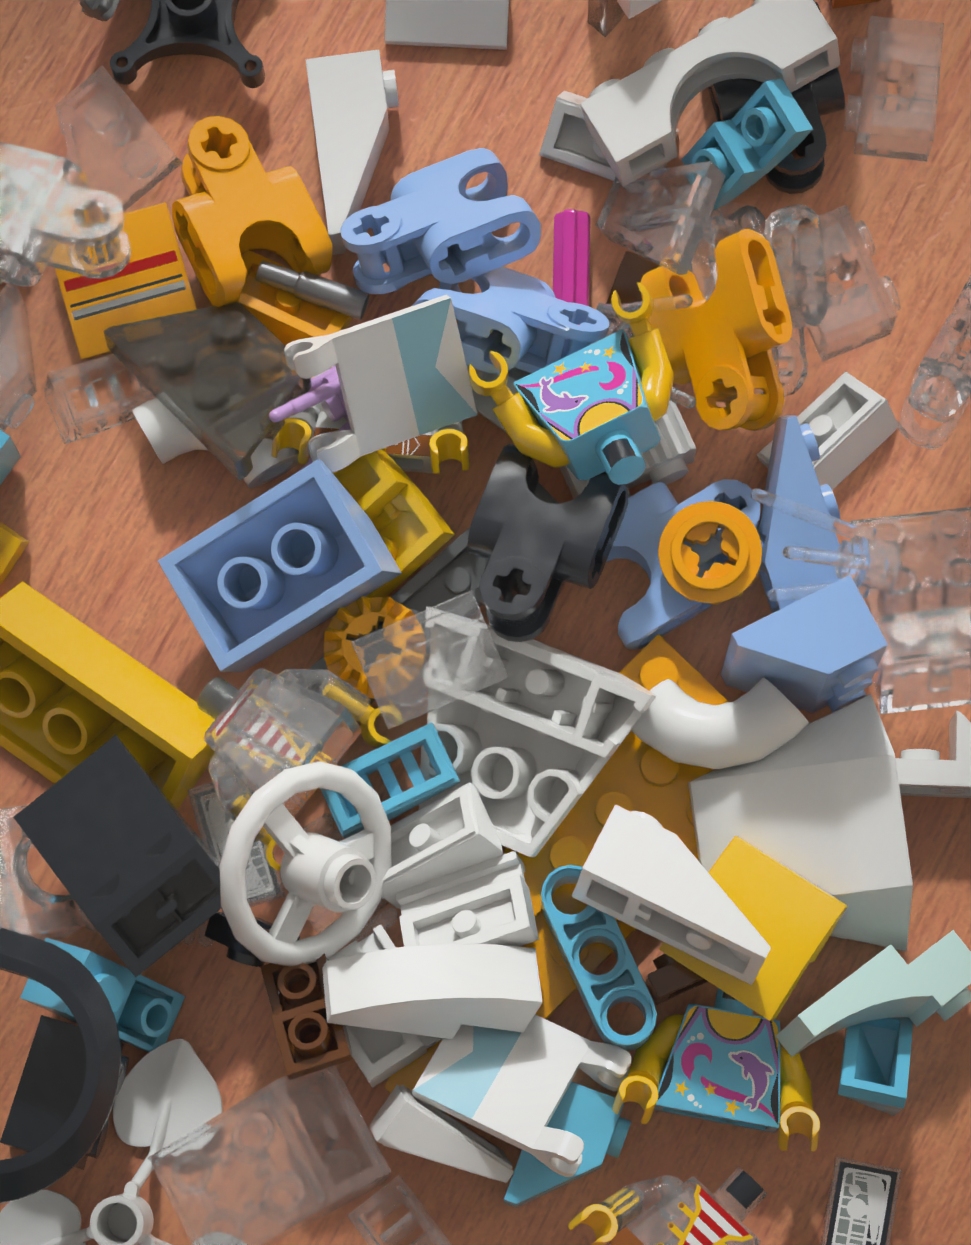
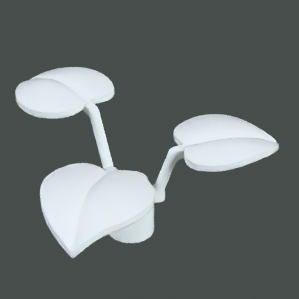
[0,1039,248,1245]

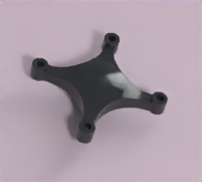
[110,0,265,88]

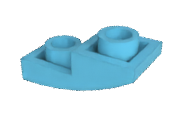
[682,79,813,210]

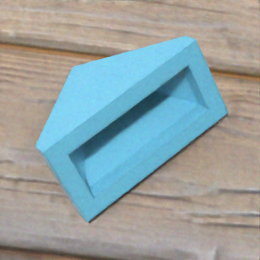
[838,1017,913,1116]

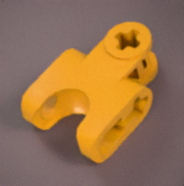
[172,116,332,307]
[640,228,792,431]

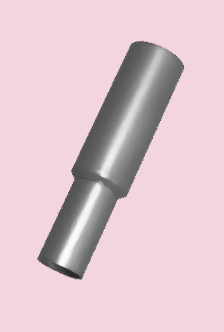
[255,260,370,320]

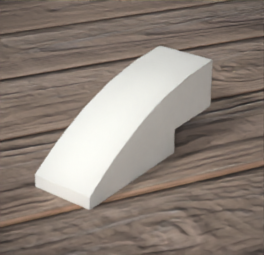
[322,943,543,1039]

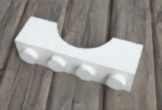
[580,0,840,187]

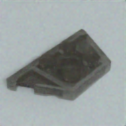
[103,301,312,481]

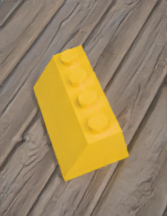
[0,581,229,809]

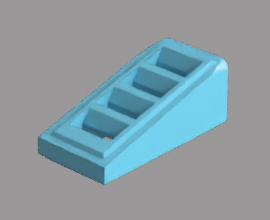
[320,722,461,838]

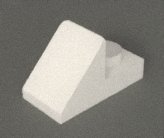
[895,711,971,798]

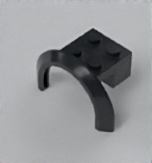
[0,927,129,1203]

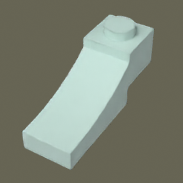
[775,930,971,1057]

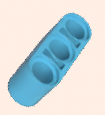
[541,865,657,1052]

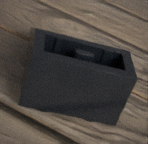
[13,735,222,977]

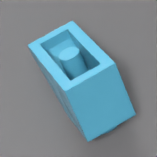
[504,1082,631,1208]

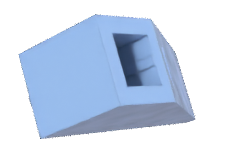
[758,415,860,613]

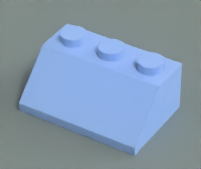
[158,459,402,672]
[721,575,888,713]

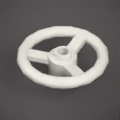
[219,761,392,966]

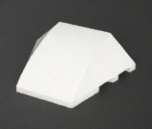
[419,607,657,857]
[688,694,913,951]

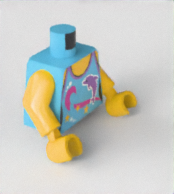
[469,282,674,485]
[612,988,820,1151]

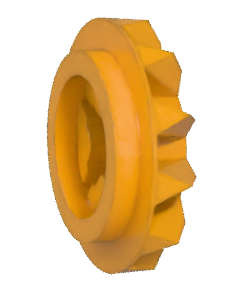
[658,501,762,605]
[323,596,426,699]

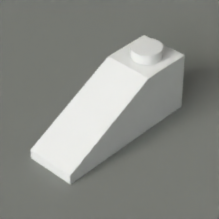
[305,50,399,255]
[572,805,771,985]

